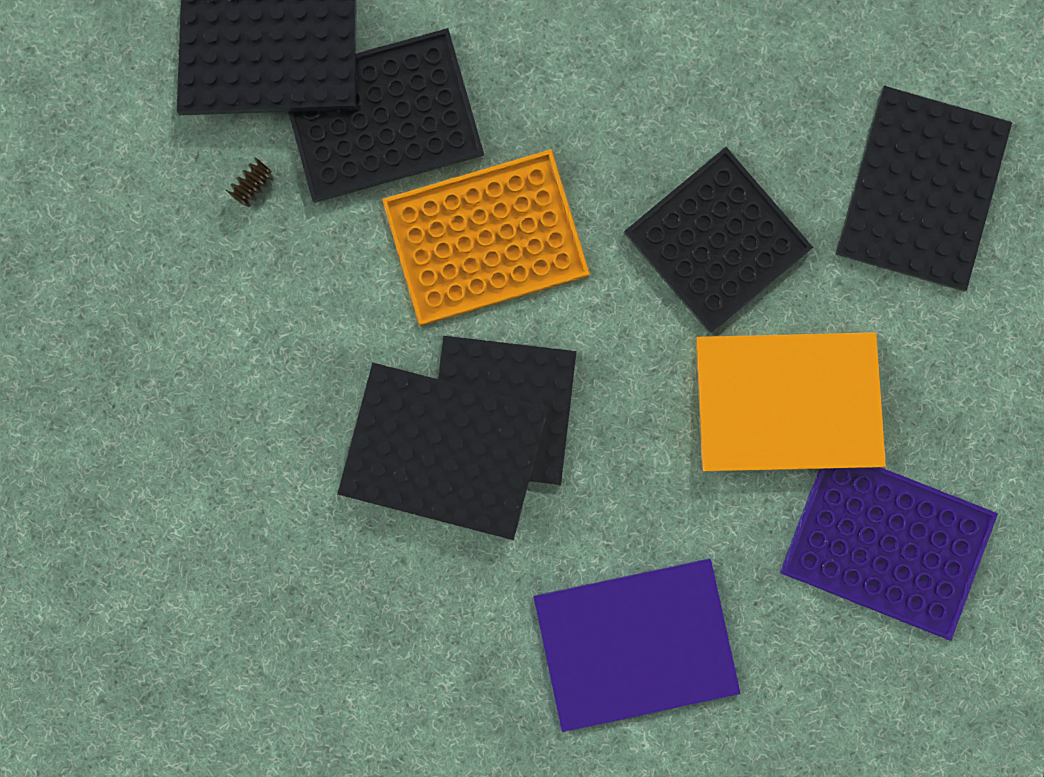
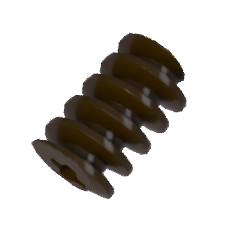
[226,157,275,208]

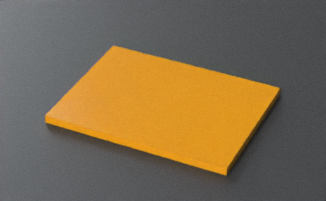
[382,149,590,326]
[696,333,886,472]

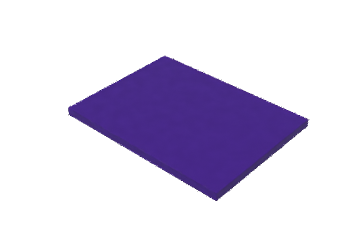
[780,467,998,641]
[533,558,741,732]

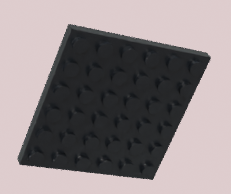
[624,147,813,334]
[438,335,577,485]

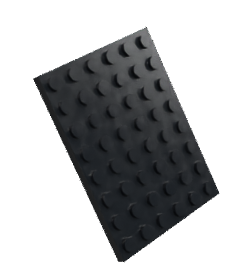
[177,0,357,116]
[288,28,484,203]
[836,86,1012,291]
[337,362,548,540]

